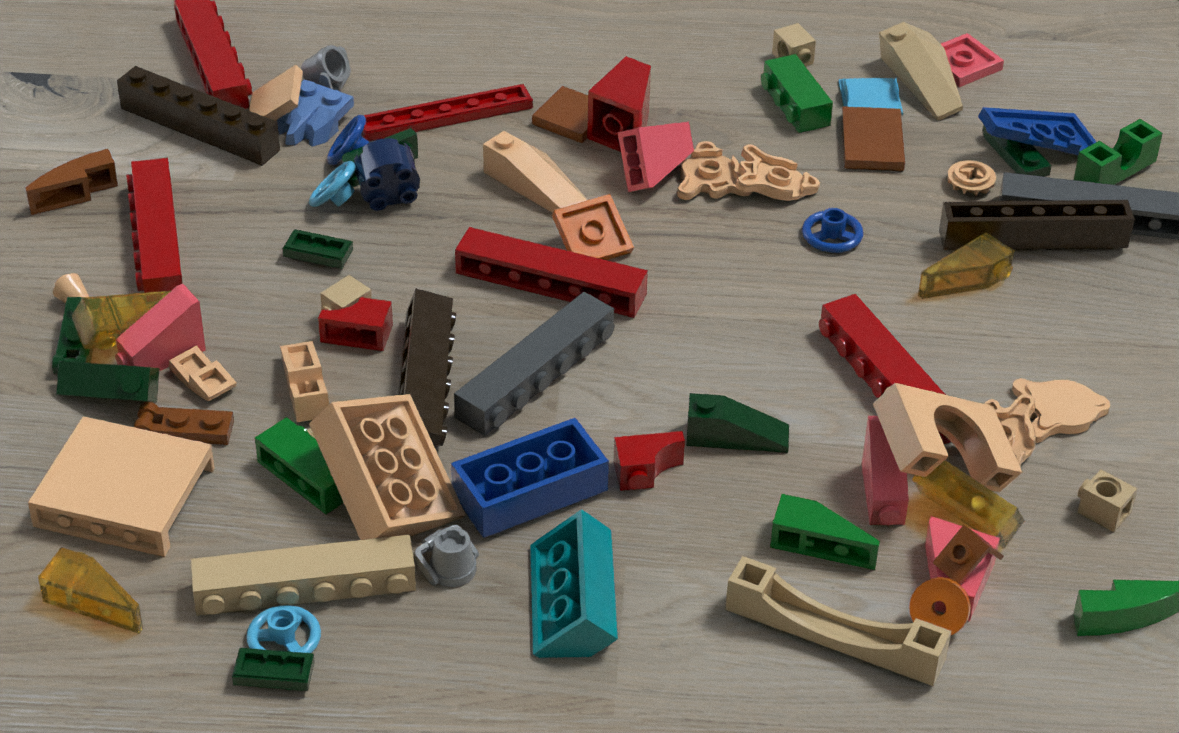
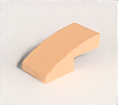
[169,346,237,401]

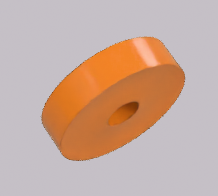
[909,577,971,635]

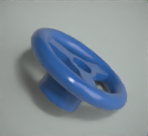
[327,115,369,165]
[802,208,864,253]

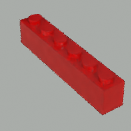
[173,0,253,109]
[126,158,183,304]
[455,227,648,318]
[819,294,951,445]

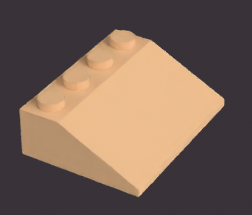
[309,394,466,540]

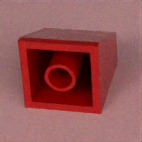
[587,56,651,152]

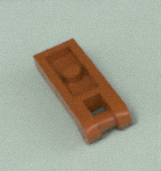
[133,402,234,445]

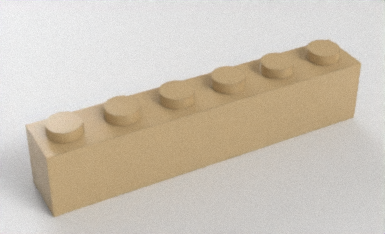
[191,535,416,616]

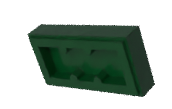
[282,229,353,269]
[232,648,315,691]

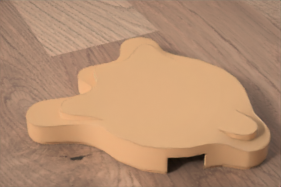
[677,141,752,200]
[735,144,820,201]
[1012,378,1110,443]
[984,394,1036,467]

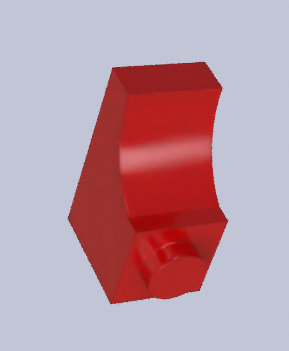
[318,297,393,351]
[614,431,685,491]

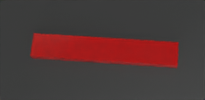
[361,84,533,141]

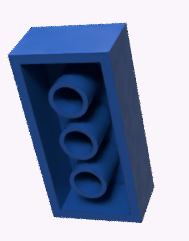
[451,418,609,538]

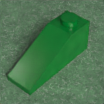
[770,494,880,570]

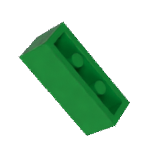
[761,54,833,133]
[255,417,344,515]

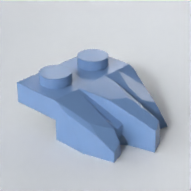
[277,79,354,147]

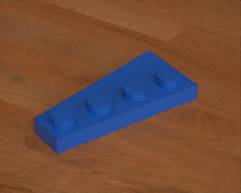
[978,107,1096,155]

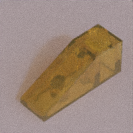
[918,233,1014,299]
[72,291,171,350]
[38,547,143,634]

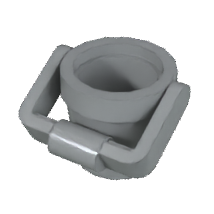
[301,45,351,91]
[413,525,479,587]

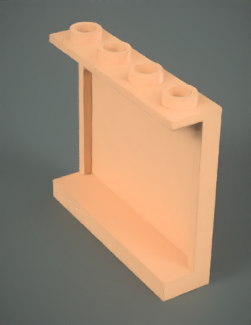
[28,416,215,557]

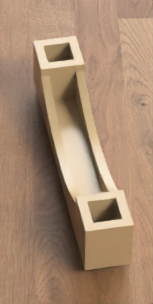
[725,556,951,686]

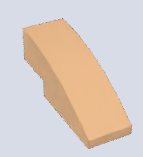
[280,341,329,422]

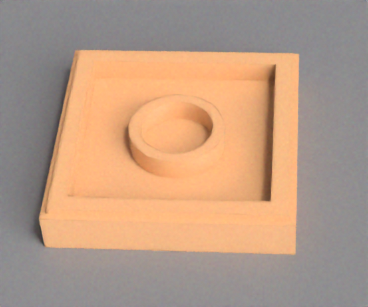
[249,65,303,121]

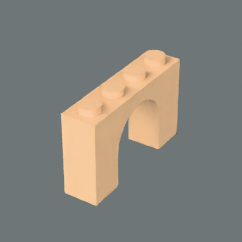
[873,383,1022,492]

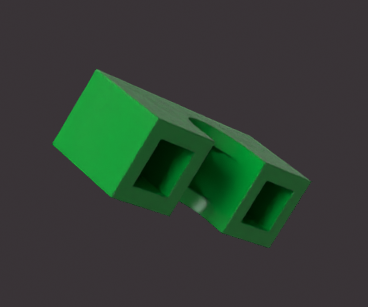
[1073,119,1163,185]

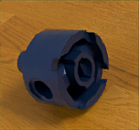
[354,138,420,211]

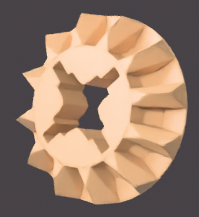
[948,160,996,196]

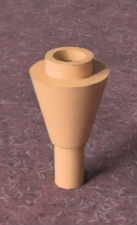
[53,273,102,321]

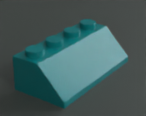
[530,509,618,658]

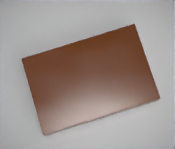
[841,106,905,171]

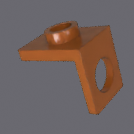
[933,524,1004,585]

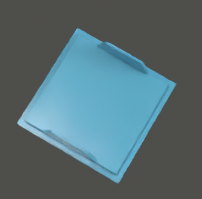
[838,78,903,115]

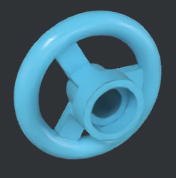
[309,161,356,207]
[246,605,321,653]

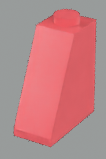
[618,122,694,192]
[115,284,206,371]
[861,416,909,525]
[925,516,1000,622]

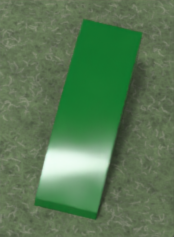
[1073,579,1179,636]

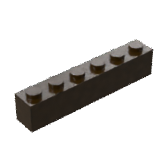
[117,66,280,166]
[939,200,1135,251]
[398,288,456,449]

